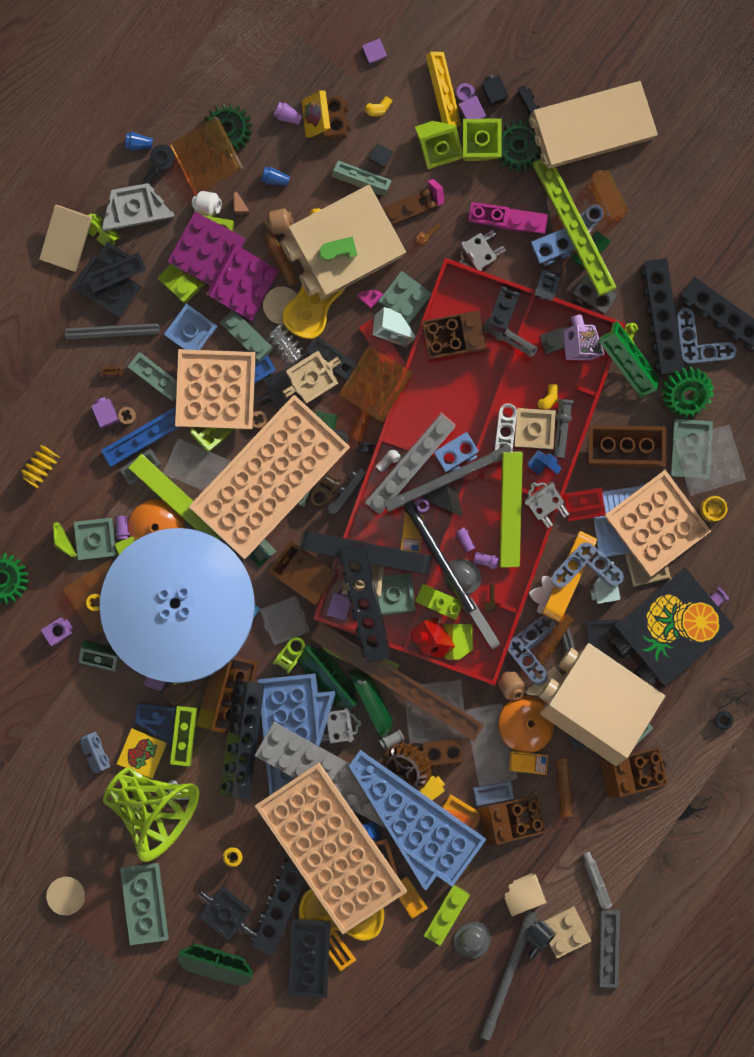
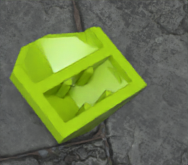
[190,427,235,452]
[53,522,78,558]
[443,624,473,660]

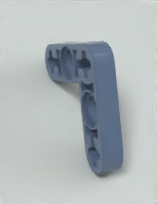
[676,308,737,364]
[551,542,624,589]
[508,615,556,686]

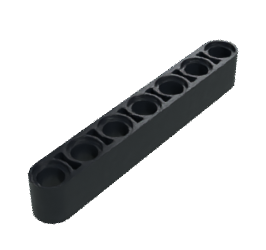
[299,530,433,575]

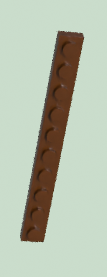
[311,622,484,741]

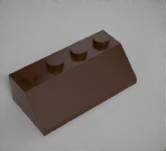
[587,425,666,468]
[196,656,258,734]

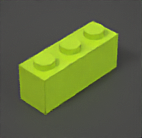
[170,706,198,766]
[423,885,470,946]

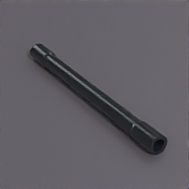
[403,501,477,614]

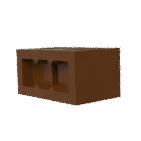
[324,96,350,140]
[422,738,463,769]

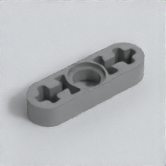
[470,597,501,650]

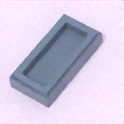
[473,780,514,807]

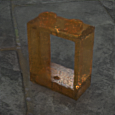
[588,169,629,225]

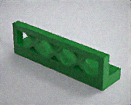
[599,321,659,398]

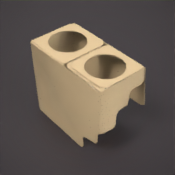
[504,873,546,916]

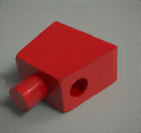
[411,617,455,658]

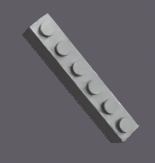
[365,412,456,515]

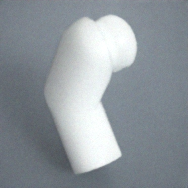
[375,450,400,473]

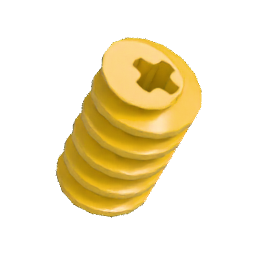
[21,445,60,488]

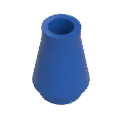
[125,132,153,151]
[261,167,290,187]

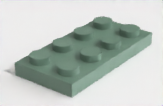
[120,862,169,945]

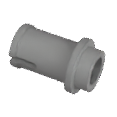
[379,729,405,751]

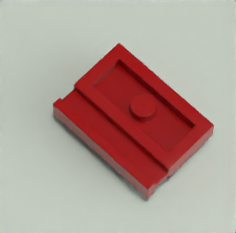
[564,487,606,521]

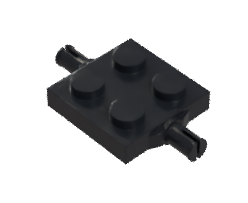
[257,364,304,411]
[198,886,254,941]

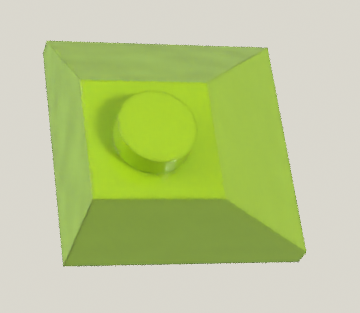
[463,119,502,161]
[415,121,463,169]
[157,265,206,305]

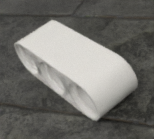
[494,404,517,452]

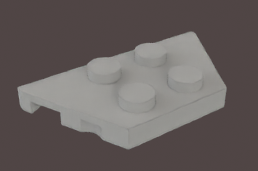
[102,183,174,232]

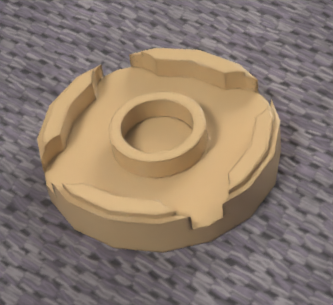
[263,287,297,325]
[46,876,85,915]

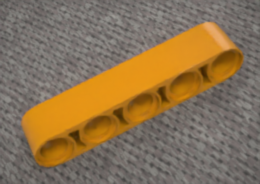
[542,531,597,622]

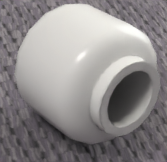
[192,191,222,217]

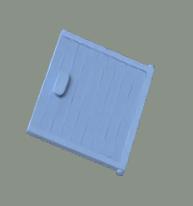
[593,484,644,557]

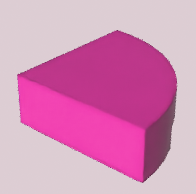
[428,179,444,206]
[357,290,383,309]

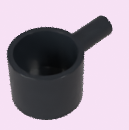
[143,145,176,184]
[525,920,557,959]

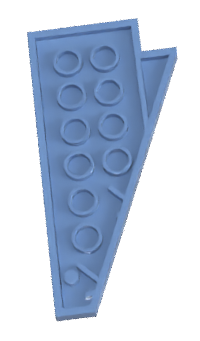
[258,674,335,795]
[349,750,486,890]

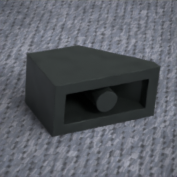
[539,326,572,356]
[422,478,463,517]

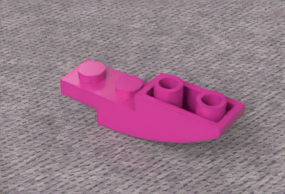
[468,202,548,234]

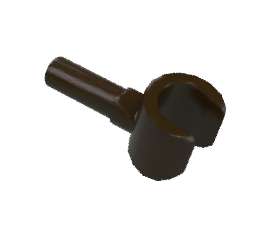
[484,584,496,612]

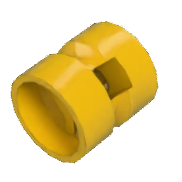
[699,496,728,522]

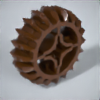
[381,742,432,790]

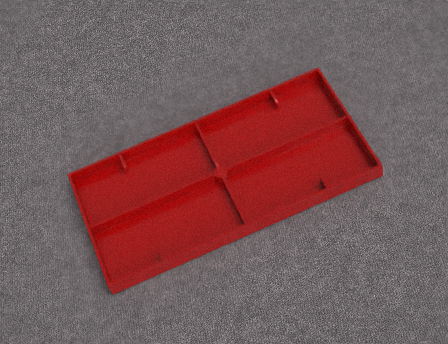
[313,258,626,685]

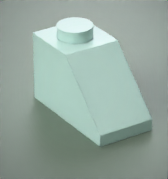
[373,307,415,347]
[590,562,620,604]

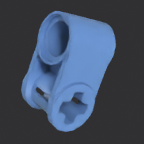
[580,205,603,233]

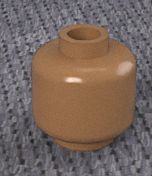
[265,208,294,235]
[498,672,526,700]

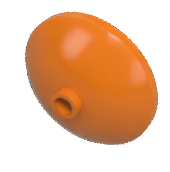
[128,499,185,541]
[498,695,554,753]

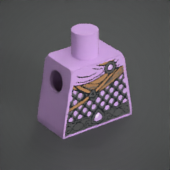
[563,315,604,361]

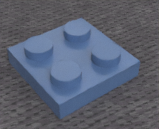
[164,304,218,350]

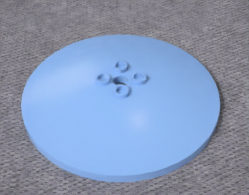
[100,528,255,683]

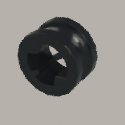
[357,442,375,454]

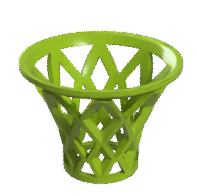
[103,767,199,862]

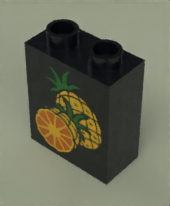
[608,567,735,689]

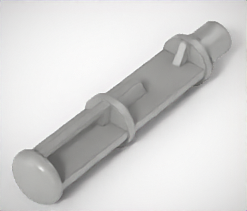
[582,851,612,910]

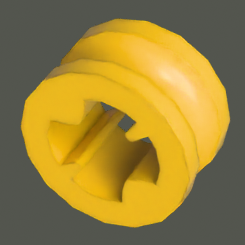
[86,594,101,611]

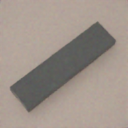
[598,909,620,988]

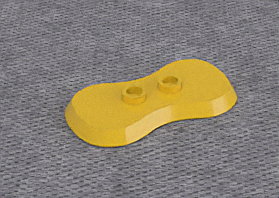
[282,270,345,339]
[299,889,384,941]

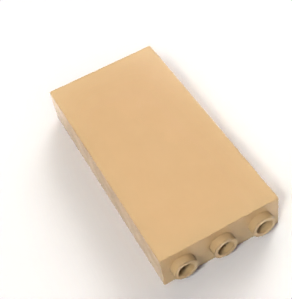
[529,81,658,169]

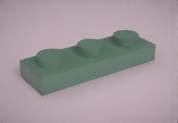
[331,161,392,196]
[220,310,273,362]
[128,352,177,402]

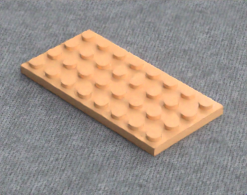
[189,395,350,559]
[255,762,407,934]

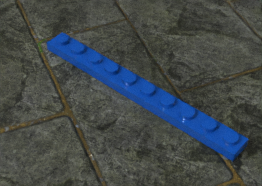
[101,355,276,467]

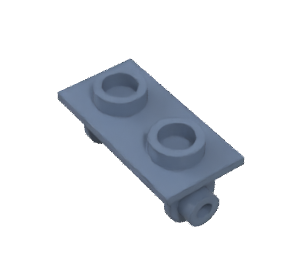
[80,732,110,773]

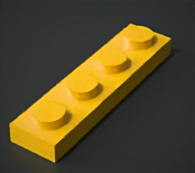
[426,52,461,127]

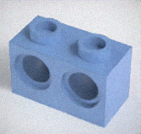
[530,229,575,267]
[434,432,479,473]

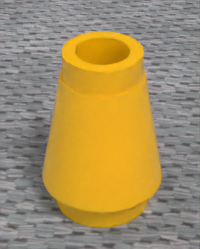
[223,848,242,867]

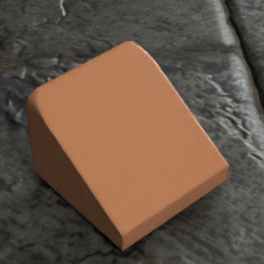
[233,192,249,214]

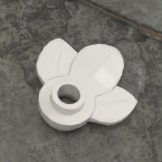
[529,576,554,614]

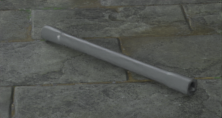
[384,446,510,512]
[480,910,538,1041]

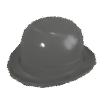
[444,559,481,594]
[453,922,491,959]

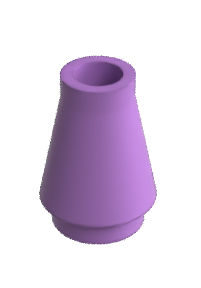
[273,102,303,125]

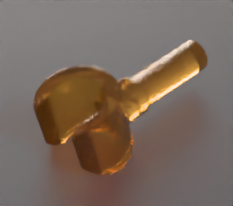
[416,223,440,244]

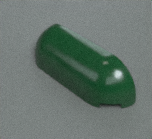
[299,645,357,710]
[348,669,392,740]
[177,944,253,986]

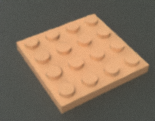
[175,349,255,430]
[604,470,711,577]

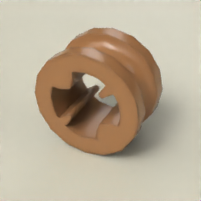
[118,407,136,425]
[253,411,268,429]

